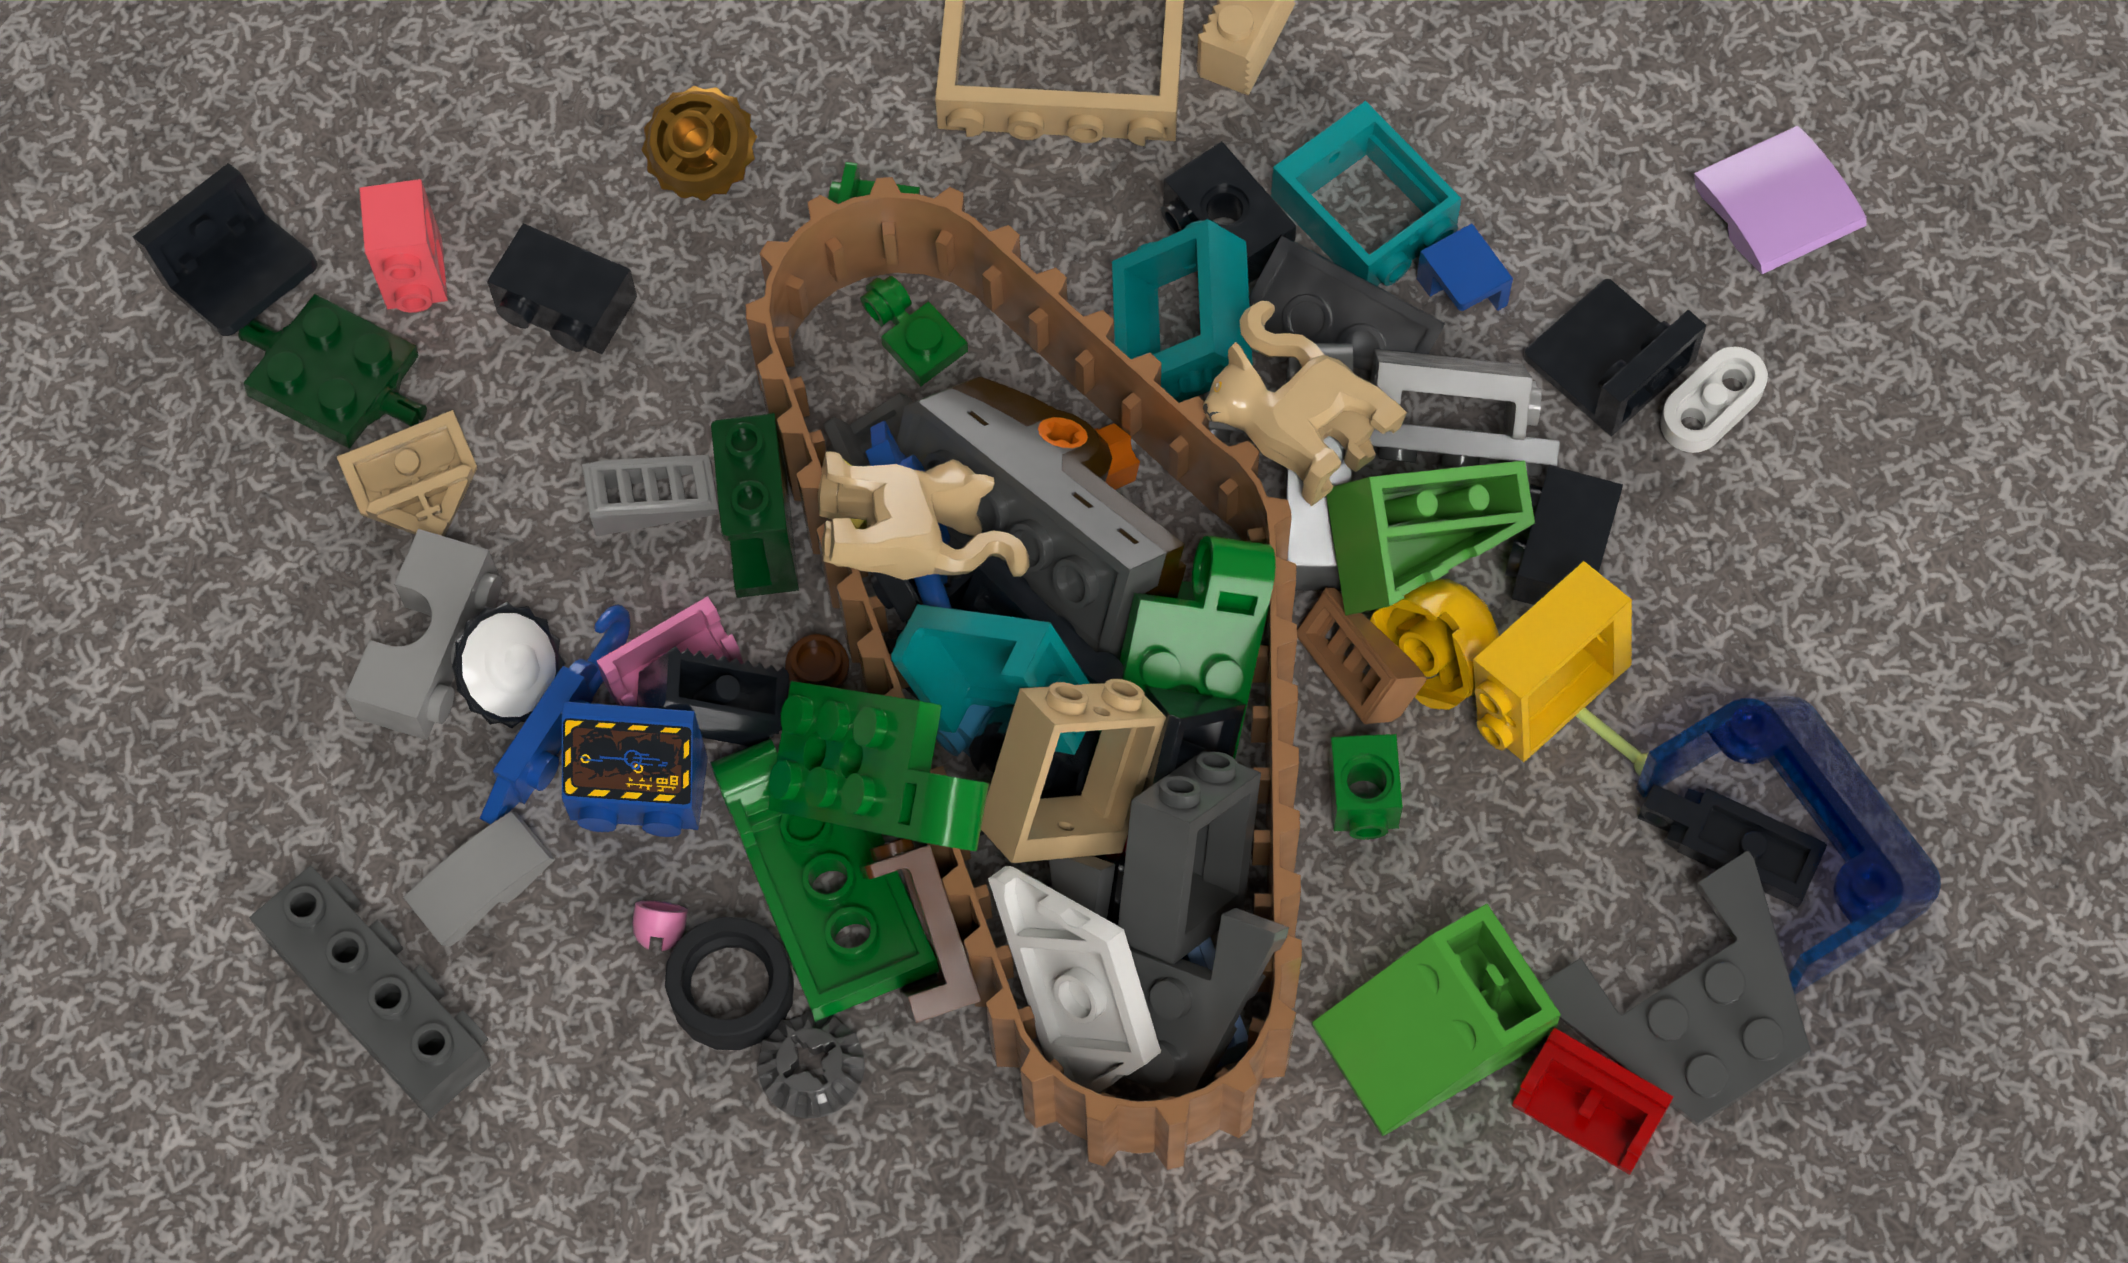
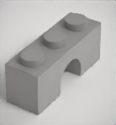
[345,529,502,740]

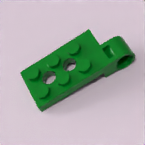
[1120,535,1276,759]
[768,681,989,851]
[710,738,939,1022]

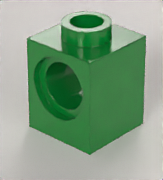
[1328,734,1403,840]

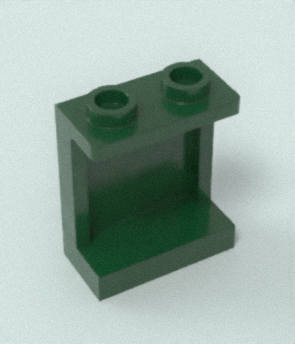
[711,413,799,598]

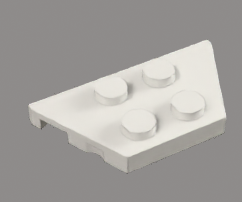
[988,866,1161,1093]

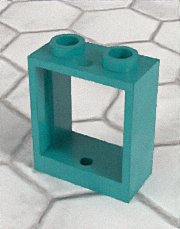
[1271,101,1462,286]
[1112,219,1253,403]

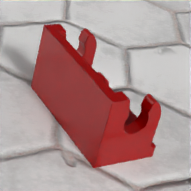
[1512,1027,1674,1175]

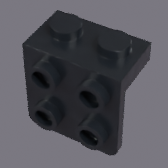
[132,163,318,336]

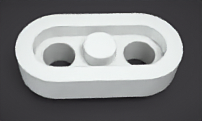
[1660,347,1768,453]

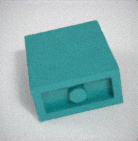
[891,604,1090,755]

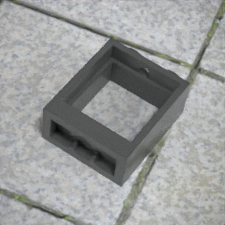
[1118,750,1261,965]

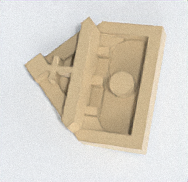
[337,410,477,536]

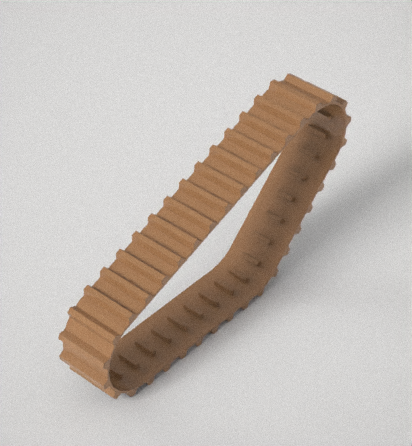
[746,177,1302,1170]

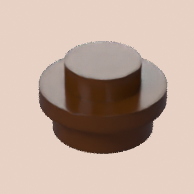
[785,634,850,688]

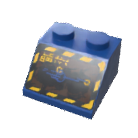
[562,702,708,837]

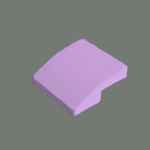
[1694,125,1867,274]

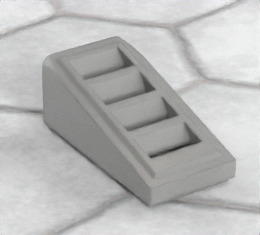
[582,455,719,536]

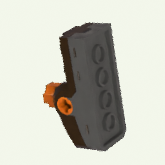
[897,377,1187,660]

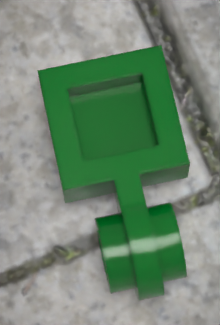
[860,276,968,387]

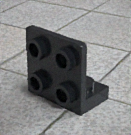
[1524,279,1707,437]

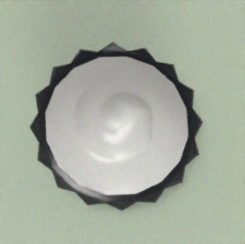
[452,602,566,728]

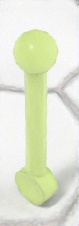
[1576,708,1660,778]

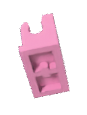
[597,596,743,707]

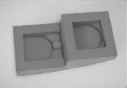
[403,811,555,947]

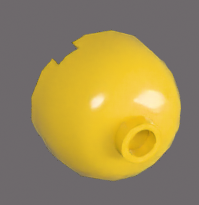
[1370,578,1499,710]

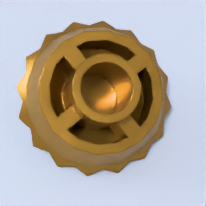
[641,86,757,201]

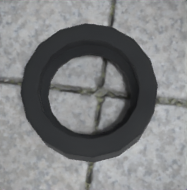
[665,917,794,1050]

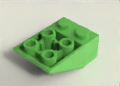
[1312,904,1561,1137]

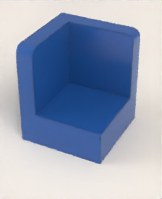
[1416,223,1513,311]

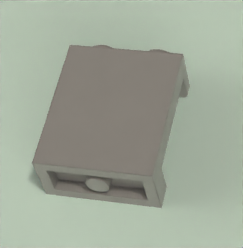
[1370,349,1542,441]

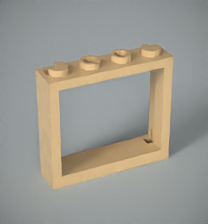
[935,0,1185,146]

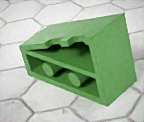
[1326,460,1535,616]

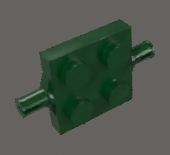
[238,294,427,449]

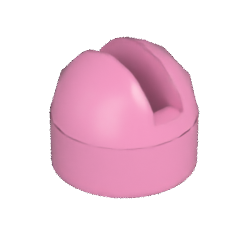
[632,901,688,951]

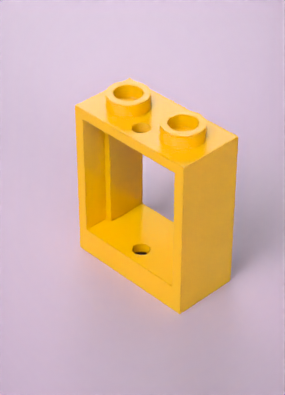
[1473,561,1632,762]

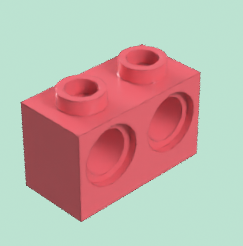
[359,179,448,313]

